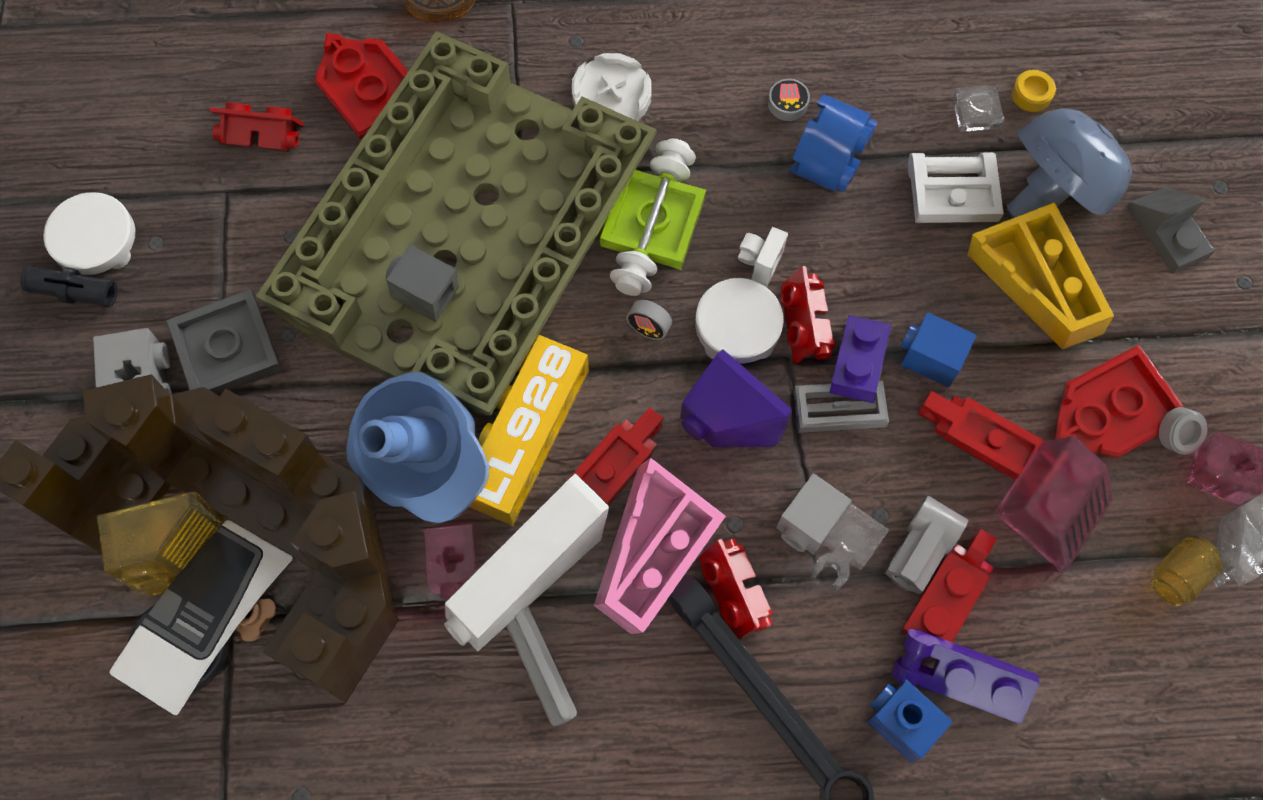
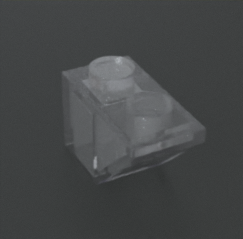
[1212,494,1263,587]

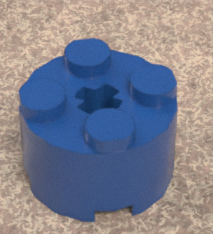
[789,94,878,192]

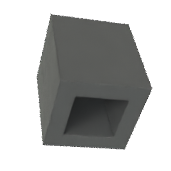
[386,244,459,322]

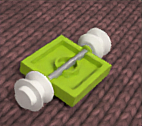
[600,138,706,296]

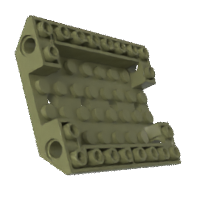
[256,31,657,416]

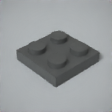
[166,289,283,395]

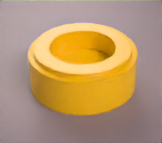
[1011,70,1056,112]

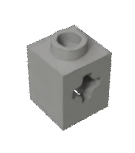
[776,473,852,555]

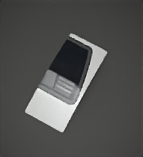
[110,520,293,715]

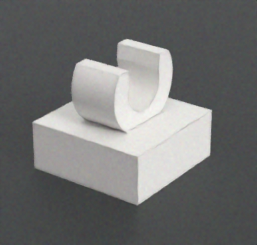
[738,227,788,287]

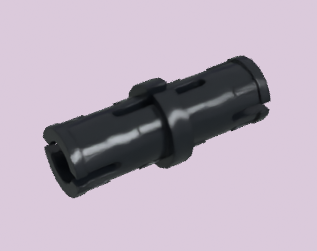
[20,265,118,308]

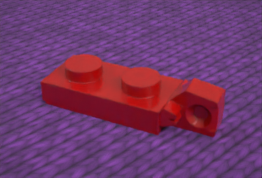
[917,391,1047,484]
[561,407,664,506]
[900,529,997,642]

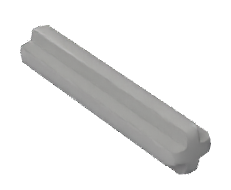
[506,607,577,726]

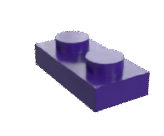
[829,315,892,403]

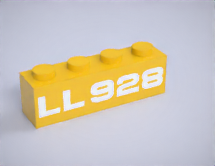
[469,335,589,526]

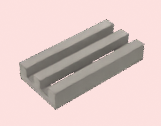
[793,381,889,433]

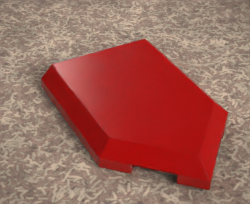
[314,33,409,140]
[1054,344,1184,459]

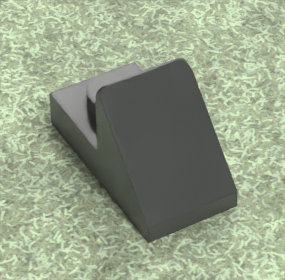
[1128,187,1215,274]

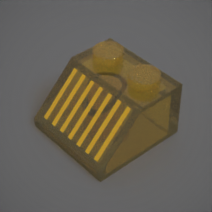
[97,491,224,596]

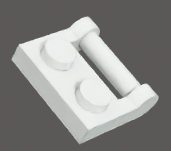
[908,152,1004,223]

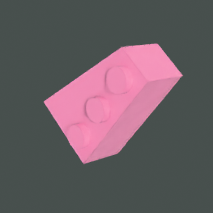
[594,458,726,634]

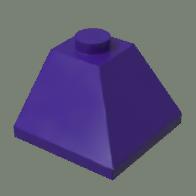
[680,349,792,447]

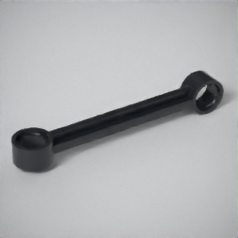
[668,574,874,800]

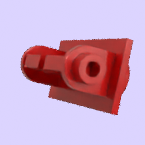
[210,102,304,152]
[780,266,835,364]
[698,539,774,640]

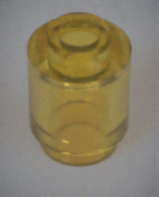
[1150,537,1223,607]

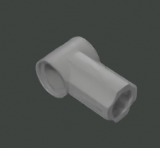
[885,496,969,595]

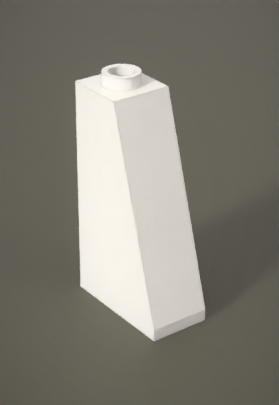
[444,474,609,651]

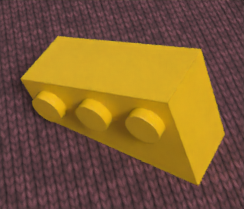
[967,202,1114,350]

